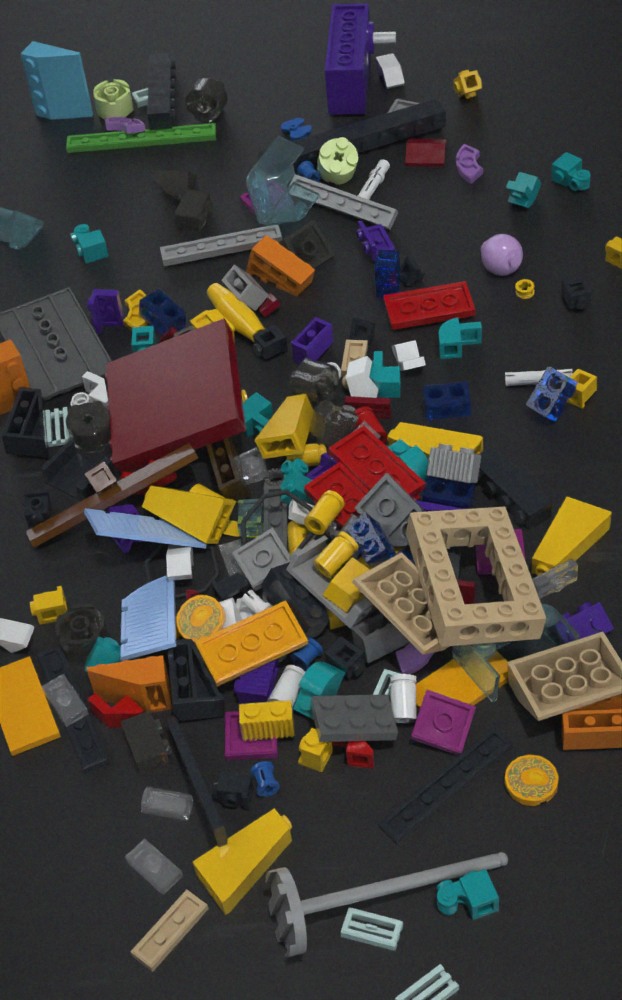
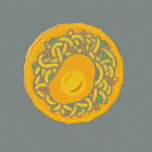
[176,595,226,643]
[505,755,559,806]

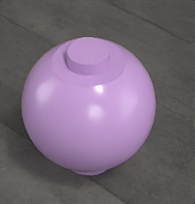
[481,234,523,276]

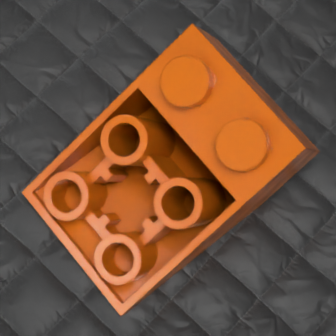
[87,656,172,713]

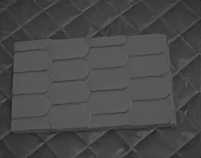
[0,287,112,401]

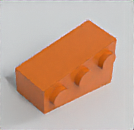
[246,235,315,296]
[0,339,30,415]
[561,694,622,750]

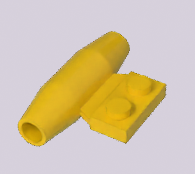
[190,283,265,342]

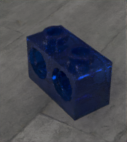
[375,249,401,298]
[139,289,187,335]
[525,366,578,421]
[423,381,471,421]
[422,476,475,509]
[346,512,397,568]

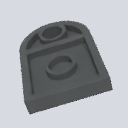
[354,473,425,548]

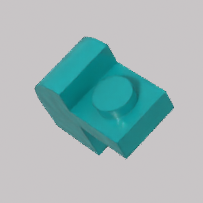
[506,172,541,208]
[439,318,482,359]
[369,351,401,398]
[243,392,273,437]
[388,439,432,487]
[293,662,345,719]

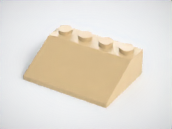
[352,552,449,655]
[507,632,622,721]

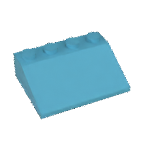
[21,41,93,119]

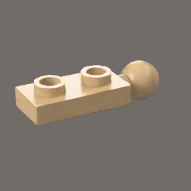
[341,340,368,390]

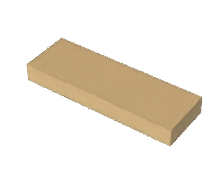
[131,890,208,972]

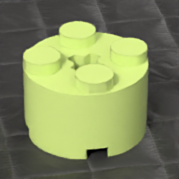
[93,79,134,119]
[317,137,358,185]

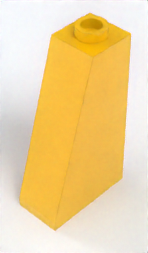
[255,394,314,459]
[387,422,483,482]
[142,486,236,544]
[532,497,612,581]
[192,808,292,915]

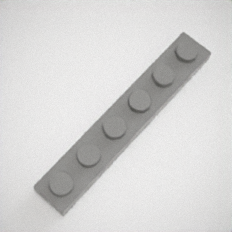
[287,174,398,230]
[160,224,283,266]

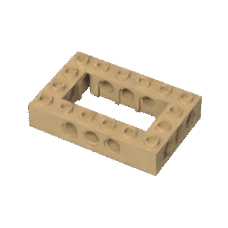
[406,507,546,647]

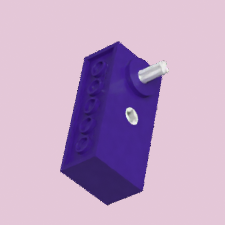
[325,3,396,115]

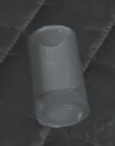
[141,786,193,821]

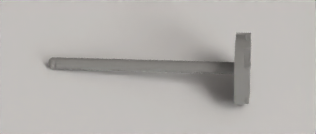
[266,852,508,957]

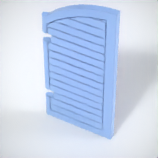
[84,508,207,549]
[120,575,176,661]

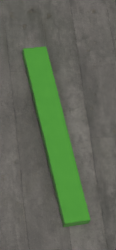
[66,123,216,153]

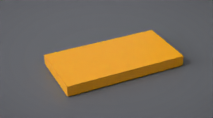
[195,600,308,686]
[416,643,509,710]
[0,656,61,756]

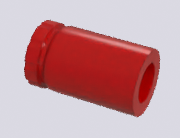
[352,406,388,444]

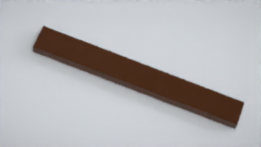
[26,443,198,547]

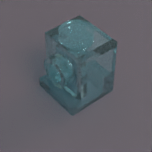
[237,499,264,537]

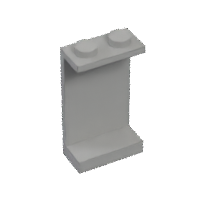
[286,535,378,629]

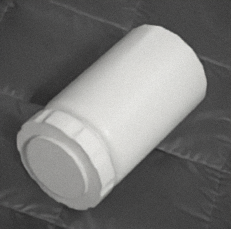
[267,665,305,707]
[390,674,417,723]

